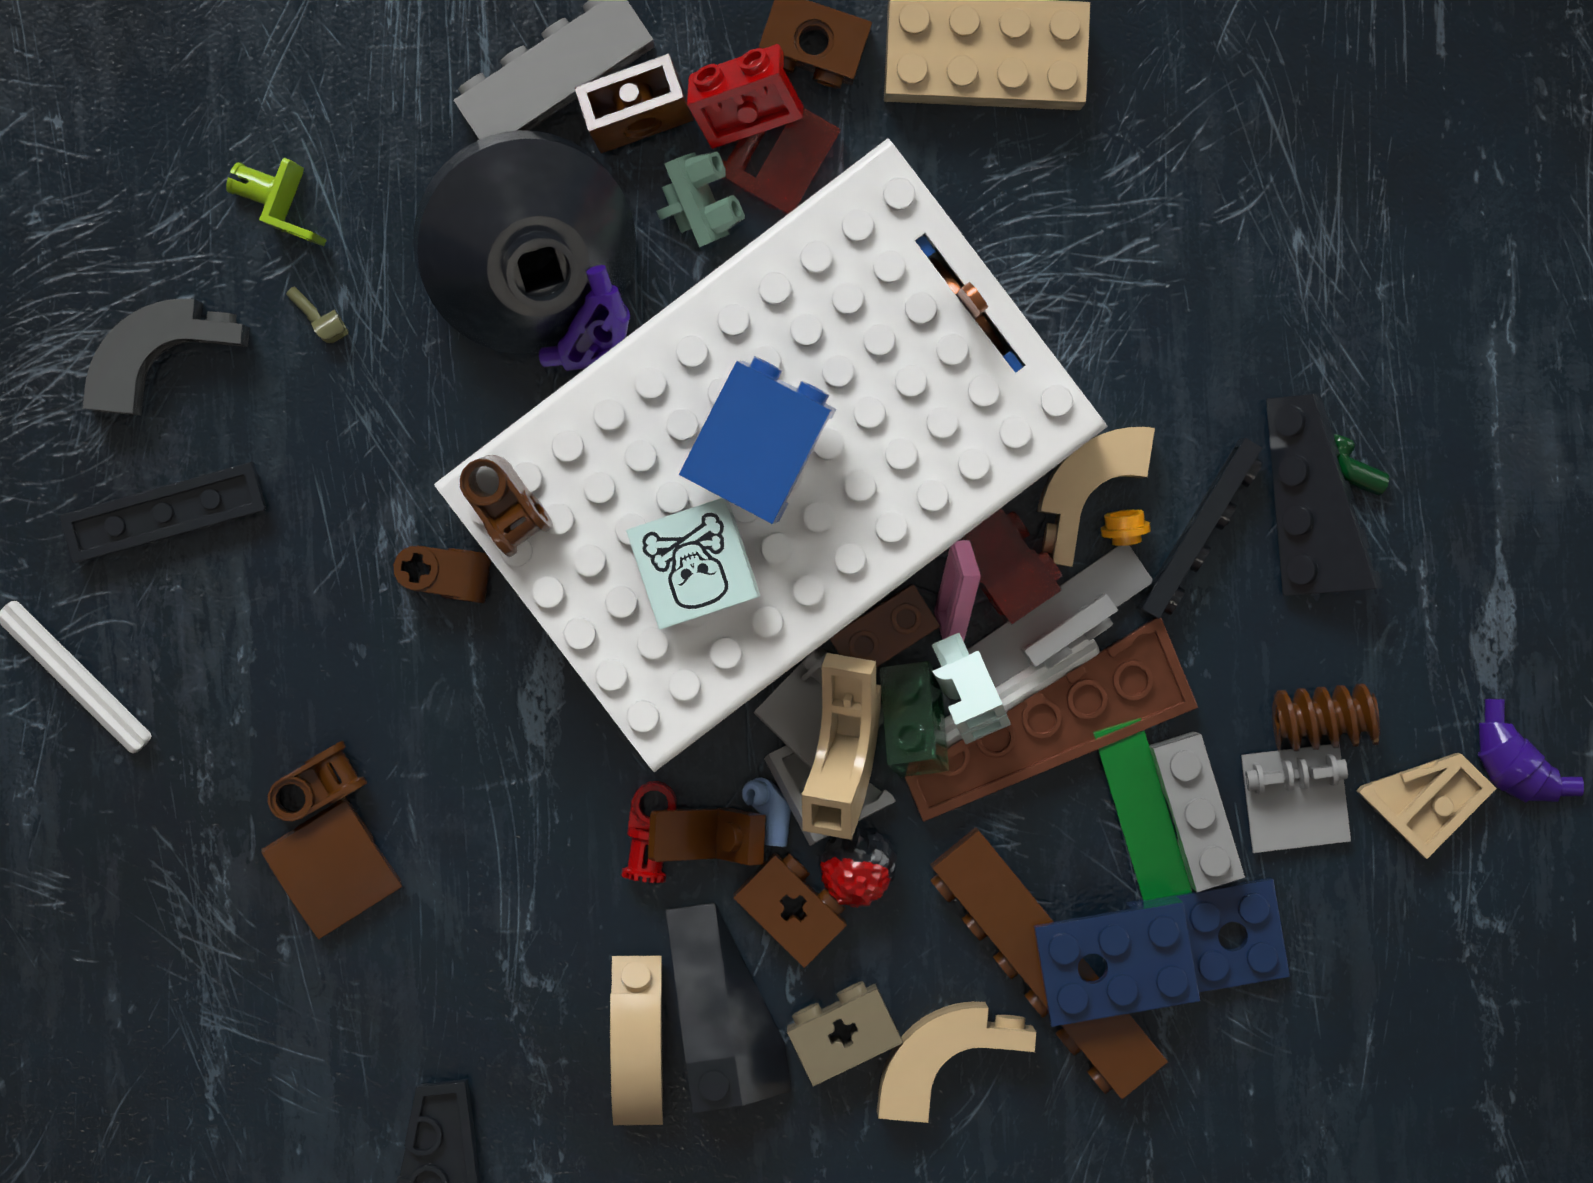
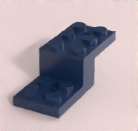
[1033,878,1290,1027]

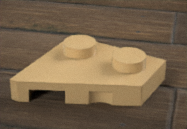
[1356,753,1497,859]

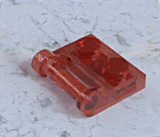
[722,108,841,215]

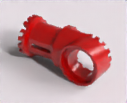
[621,781,677,883]

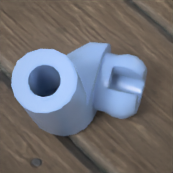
[742,777,791,847]

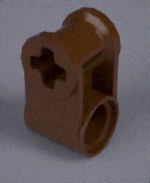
[460,455,553,557]
[394,546,491,603]
[268,740,367,821]

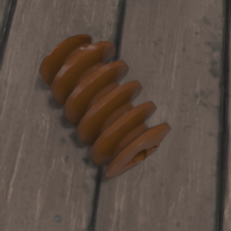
[1272,683,1380,752]

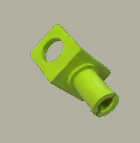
[226,158,327,246]

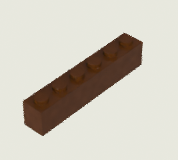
[930,827,1168,1099]

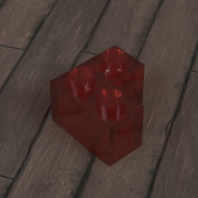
[958,508,1062,625]

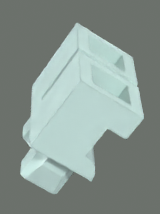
[932,633,1011,744]

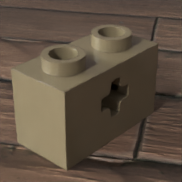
[787,981,903,1086]

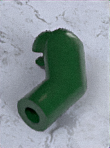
[1333,434,1389,496]

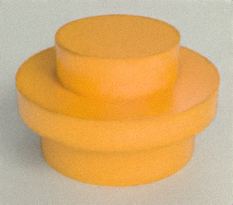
[1101,509,1151,546]

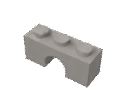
[1149,731,1245,892]

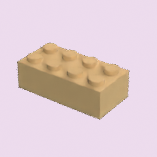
[884,0,1090,110]

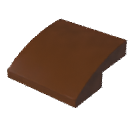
[261,797,402,940]

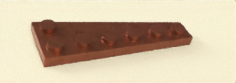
[904,617,1198,822]

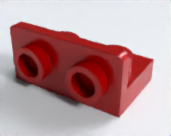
[687,44,803,149]

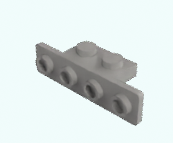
[967,545,1152,688]

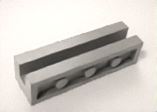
[453,0,655,140]

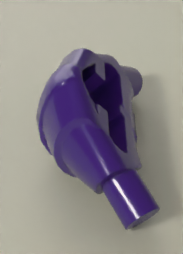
[539,265,630,371]
[1478,699,1584,803]

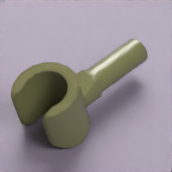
[286,286,349,344]

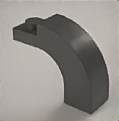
[83,299,250,416]

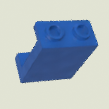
[678,356,836,524]

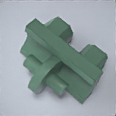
[656,152,745,247]

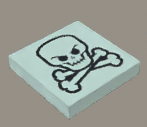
[626,498,760,630]

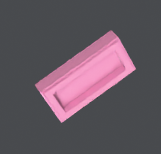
[934,540,981,642]

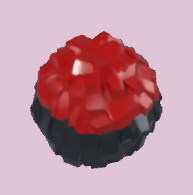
[819,829,897,908]

